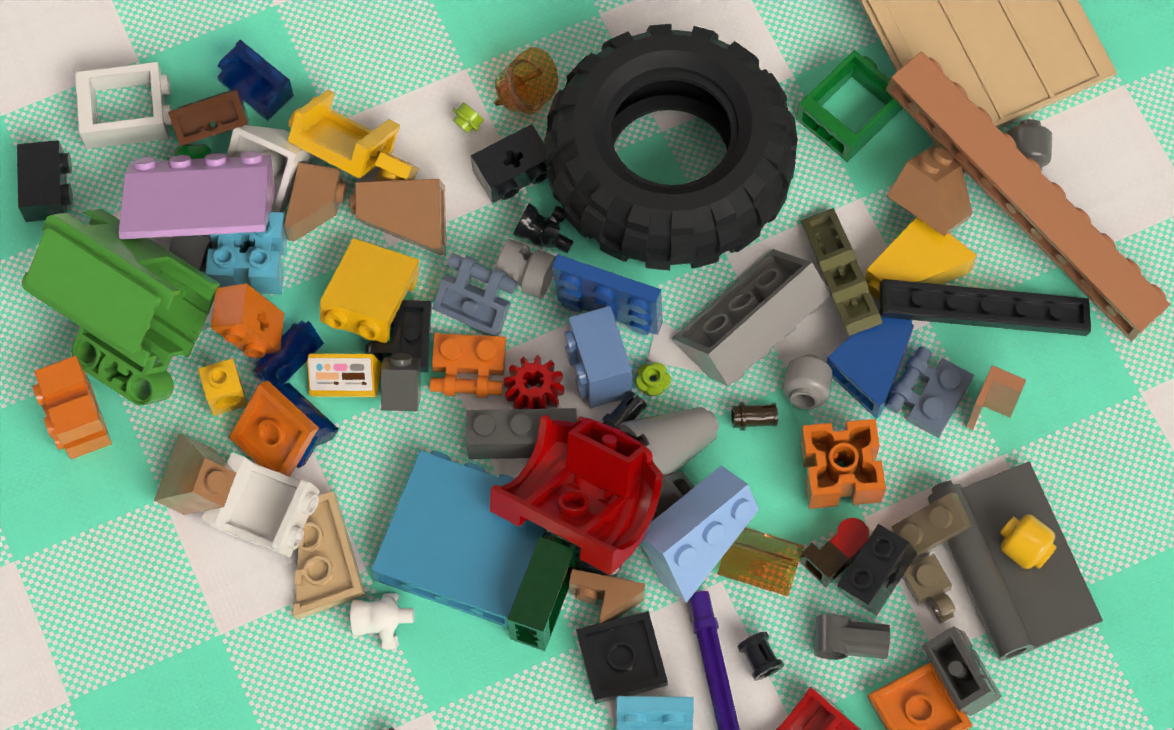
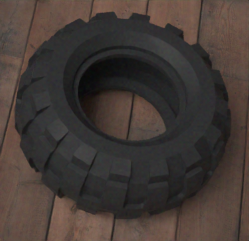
[544,24,798,271]

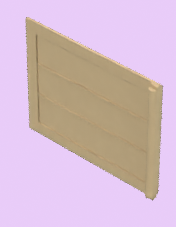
[860,0,1117,148]

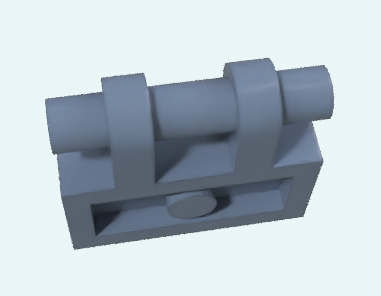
[432,253,518,336]
[885,347,974,438]

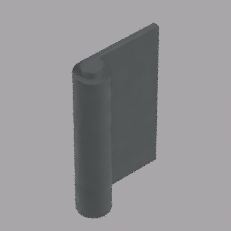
[928,461,1103,661]

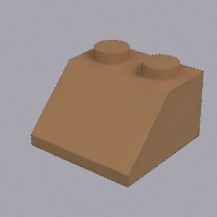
[887,146,973,236]

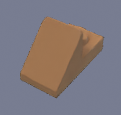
[569,569,645,623]

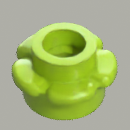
[453,102,484,133]
[635,362,671,396]

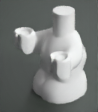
[350,593,415,650]

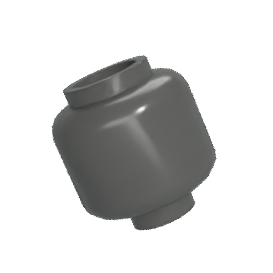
[1007,119,1052,171]

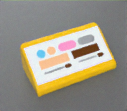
[307,354,382,398]

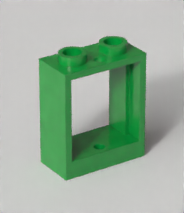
[796,50,903,162]

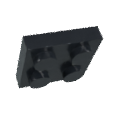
[576,611,668,704]

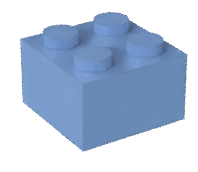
[564,306,632,409]

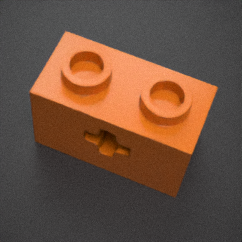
[211,283,285,358]

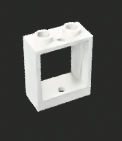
[75,62,172,149]

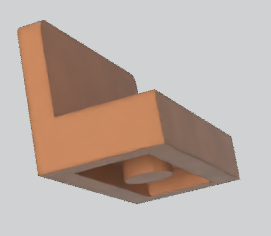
[966,365,1026,430]

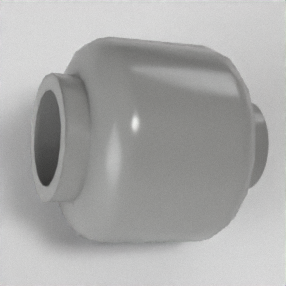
[783,355,833,410]

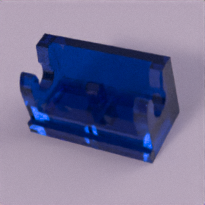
[217,39,294,121]

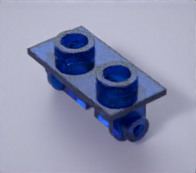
[252,320,324,390]

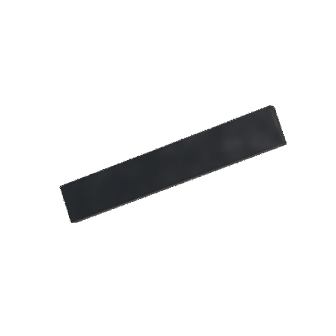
[879,279,1091,336]

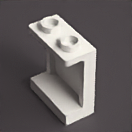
[202,452,320,558]

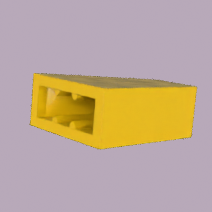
[865,217,977,300]

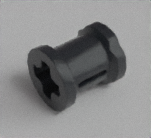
[737,632,784,681]

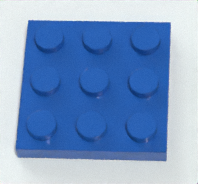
[552,254,663,335]

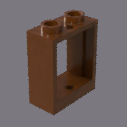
[168,88,250,146]

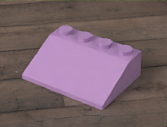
[119,151,275,239]

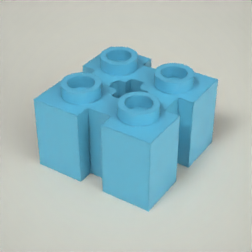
[205,212,287,294]

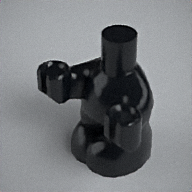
[513,203,574,253]

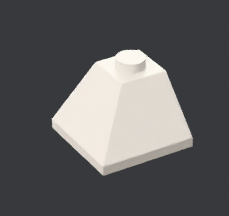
[226,125,311,212]

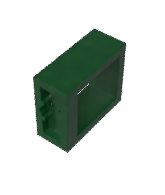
[508,536,576,651]

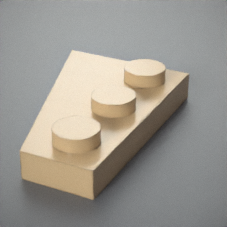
[293,491,366,620]

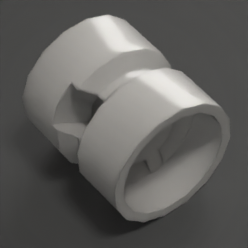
[496,239,556,299]

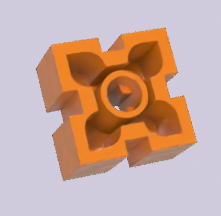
[32,356,112,459]
[800,419,886,509]

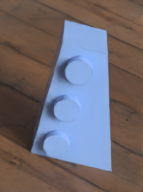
[641,466,759,603]

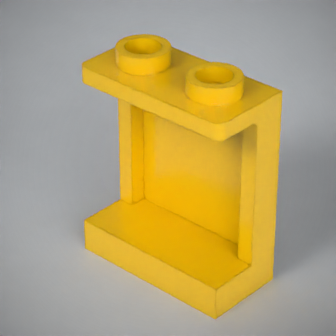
[288,89,400,179]
[320,238,419,343]

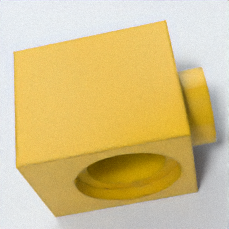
[198,358,248,416]

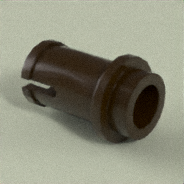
[731,402,778,431]

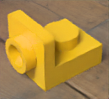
[374,152,419,182]

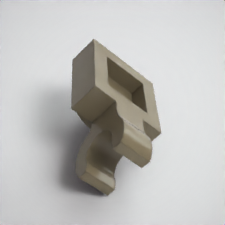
[902,554,956,623]

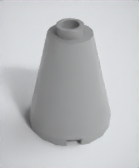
[617,407,719,476]

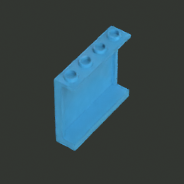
[371,450,547,628]

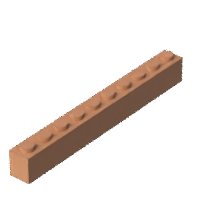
[886,51,1171,342]

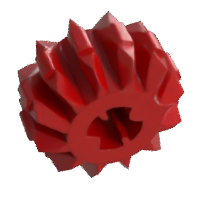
[503,355,565,409]

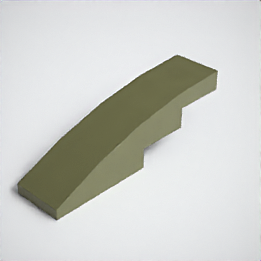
[801,208,883,336]

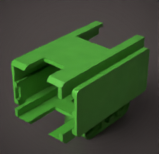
[21,209,220,406]

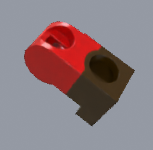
[800,518,869,587]

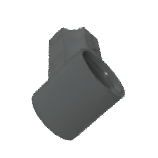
[814,614,890,660]

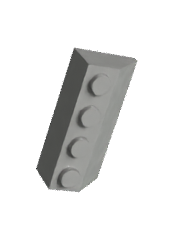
[671,249,831,386]

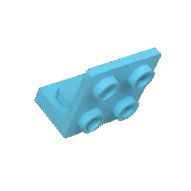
[617,696,694,730]

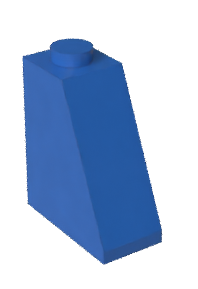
[827,309,914,419]

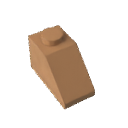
[284,163,347,241]

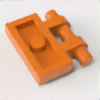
[430,333,507,398]

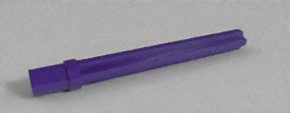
[688,591,740,730]

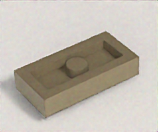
[891,493,972,559]

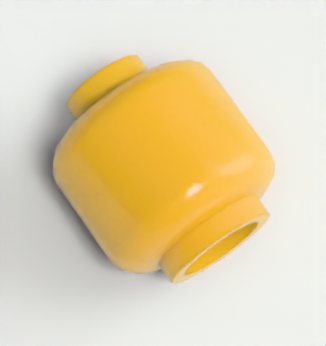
[1000,514,1057,569]

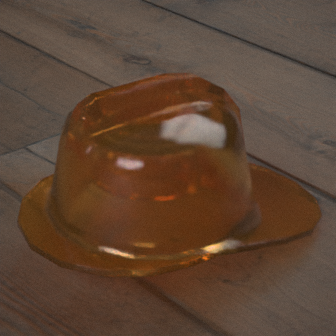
[493,47,558,115]

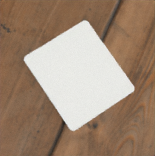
[648,323,700,372]

